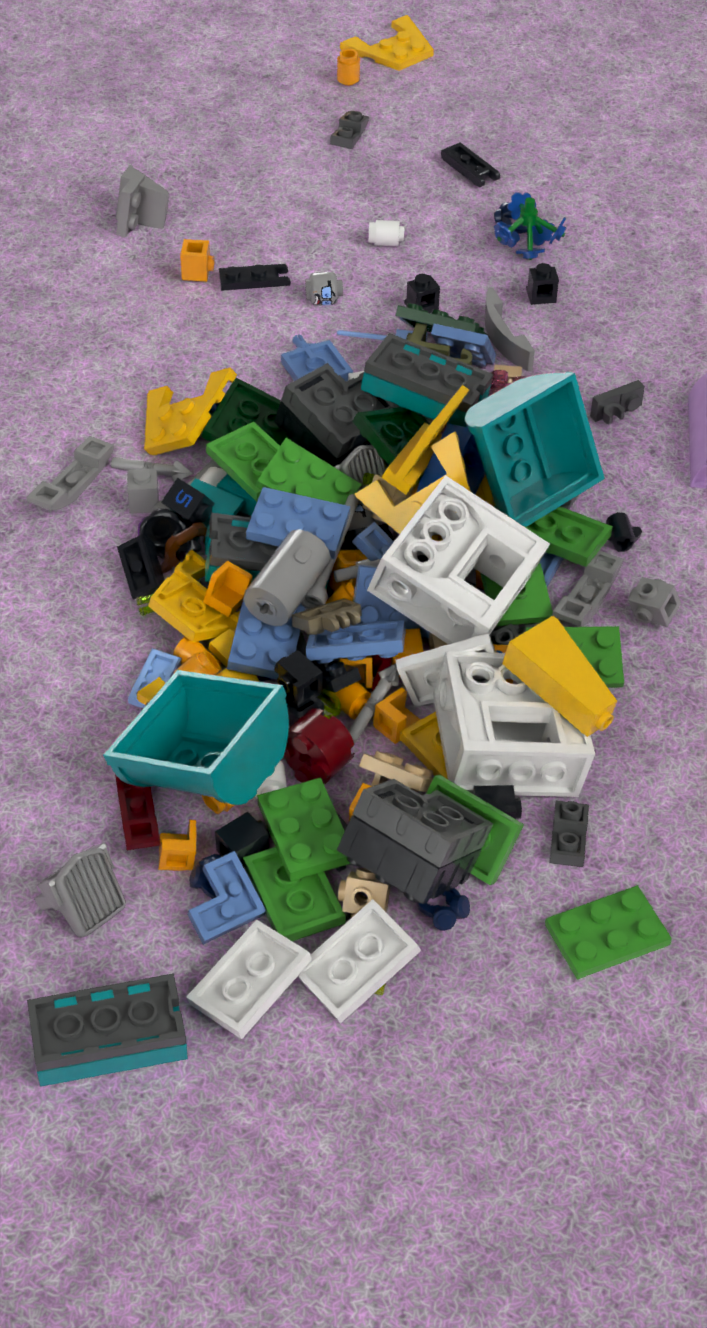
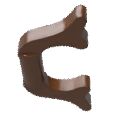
[160,522,208,574]

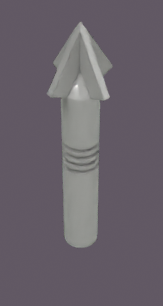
[111,457,194,482]
[348,663,399,745]

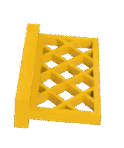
[381,385,469,495]

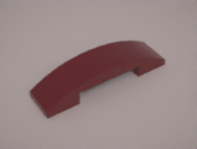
[115,774,161,851]

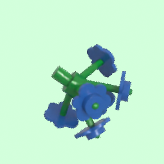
[494,192,566,260]

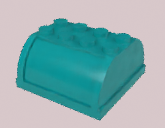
[465,371,605,527]
[103,670,289,805]

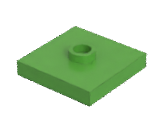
[480,564,553,626]

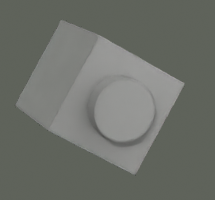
[127,469,159,514]

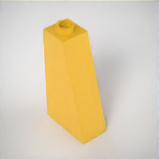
[502,616,617,737]

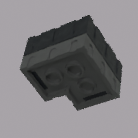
[274,363,400,467]
[337,779,493,904]

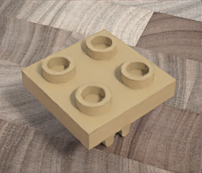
[359,751,433,792]

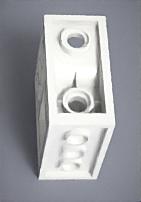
[367,475,550,644]
[433,651,595,797]

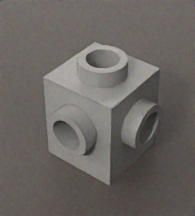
[628,577,681,627]

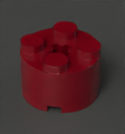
[283,708,355,784]

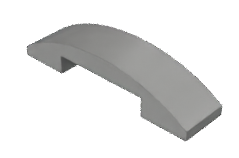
[484,287,535,371]
[26,436,114,511]
[552,550,624,627]

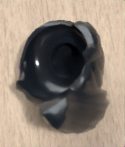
[137,508,202,559]

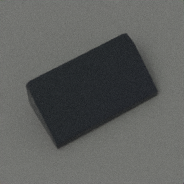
[117,534,165,600]

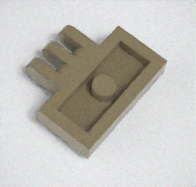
[291,598,362,635]

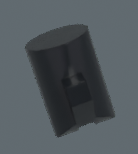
[606,512,642,552]

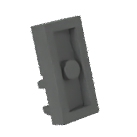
[590,380,645,424]

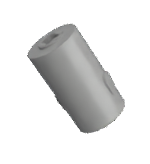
[243,529,331,626]

